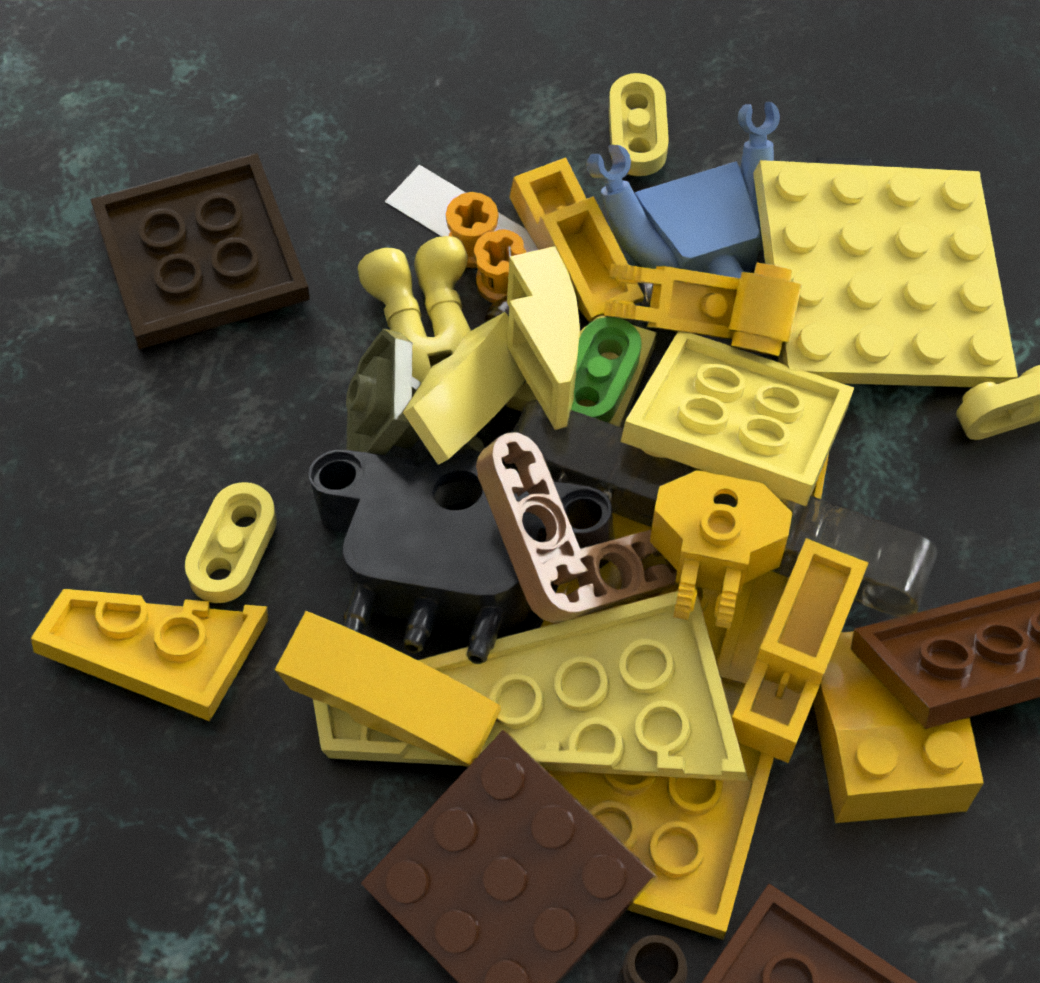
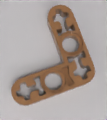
[476,433,677,623]

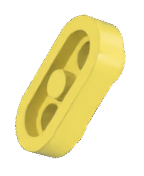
[609,73,669,176]
[956,365,1040,440]
[185,482,277,603]

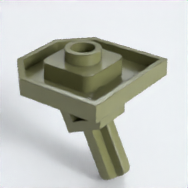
[346,328,484,455]

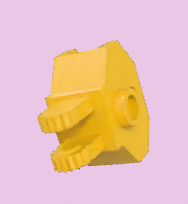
[650,470,792,629]

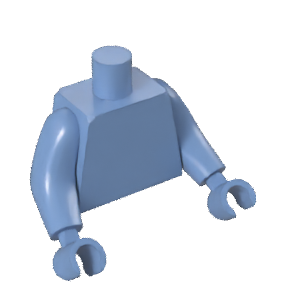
[586,102,780,278]

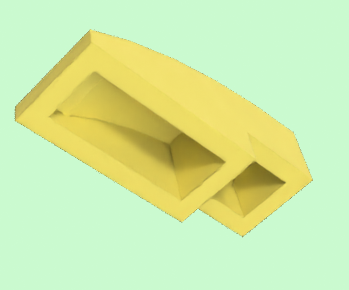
[507,246,580,430]
[403,312,526,465]

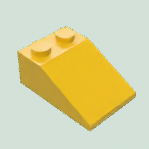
[813,631,984,823]

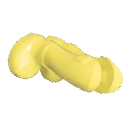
[357,236,471,383]

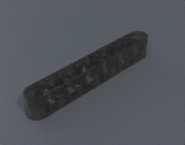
[502,400,937,616]

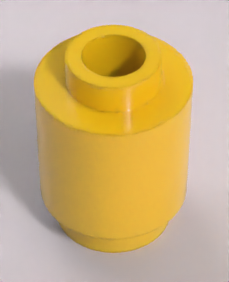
[728,263,802,357]

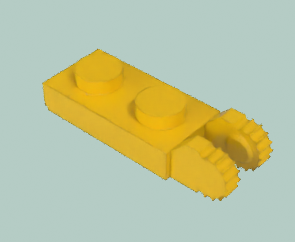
[604,263,740,340]

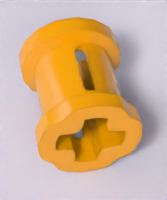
[445,192,499,268]
[474,229,526,303]

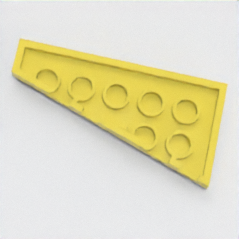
[313,586,748,781]

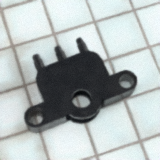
[308,449,615,664]

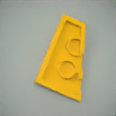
[31,589,268,721]

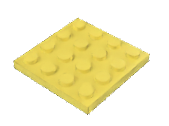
[753,160,1018,387]

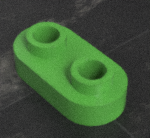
[567,317,642,430]

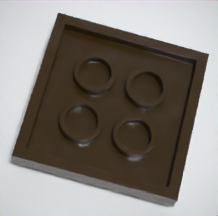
[90,153,310,350]

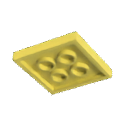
[620,331,854,506]

